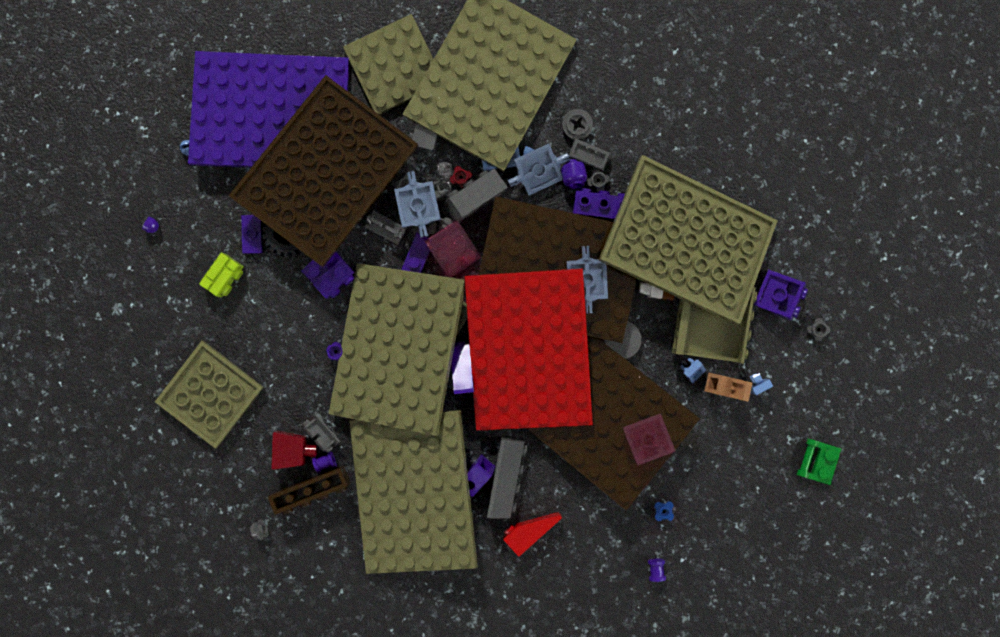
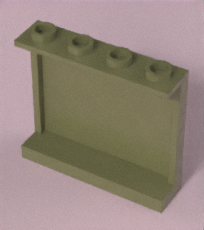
[672,287,757,364]

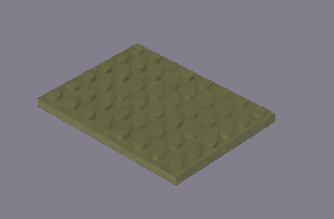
[403,0,577,172]
[599,155,778,325]
[329,263,465,436]
[350,410,478,574]

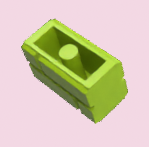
[199,252,244,297]

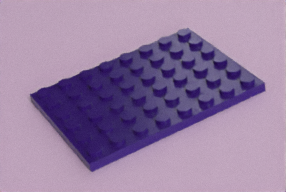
[188,51,349,168]

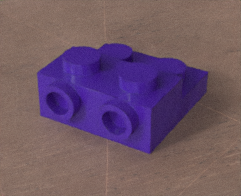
[302,252,355,299]
[754,270,808,321]

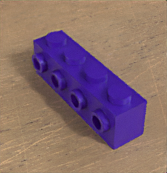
[572,188,625,221]

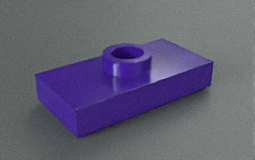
[241,215,263,254]

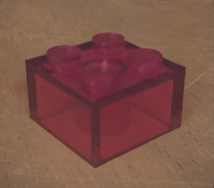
[425,220,481,278]
[623,413,676,466]

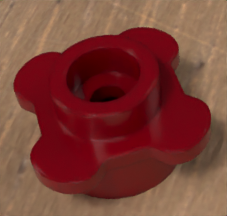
[450,166,472,188]

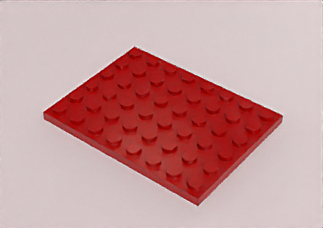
[465,268,593,430]

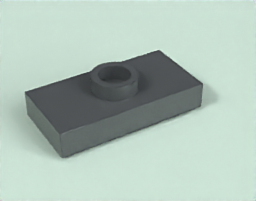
[569,138,611,171]

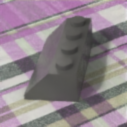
[487,436,527,518]

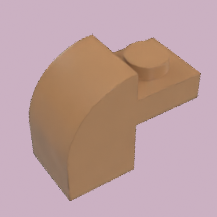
[704,373,753,402]

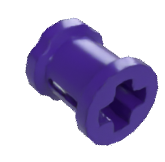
[312,451,337,474]
[648,559,666,582]

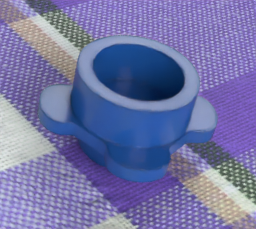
[654,501,674,521]

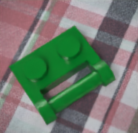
[796,438,841,485]

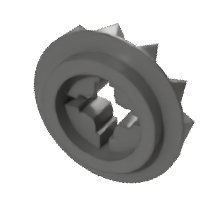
[562,109,593,140]

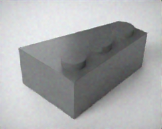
[441,169,508,227]

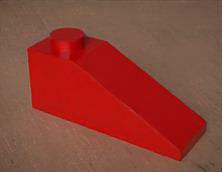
[503,512,562,557]

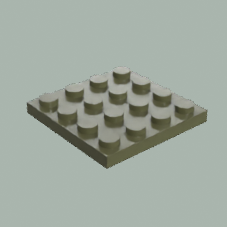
[343,14,434,115]
[155,341,264,449]

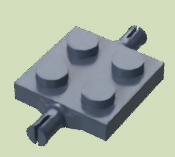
[507,144,570,195]
[394,171,441,238]
[566,246,608,313]

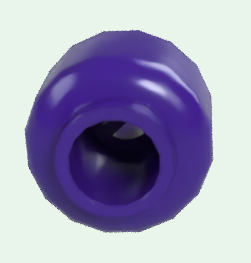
[561,159,588,189]

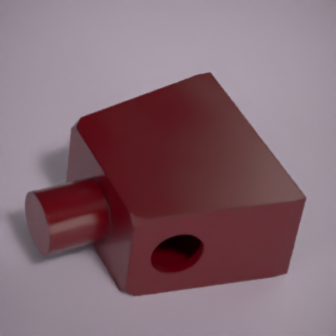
[272,431,318,469]

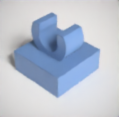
[680,358,706,384]
[749,373,773,395]

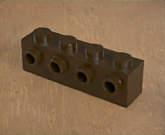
[268,465,351,515]

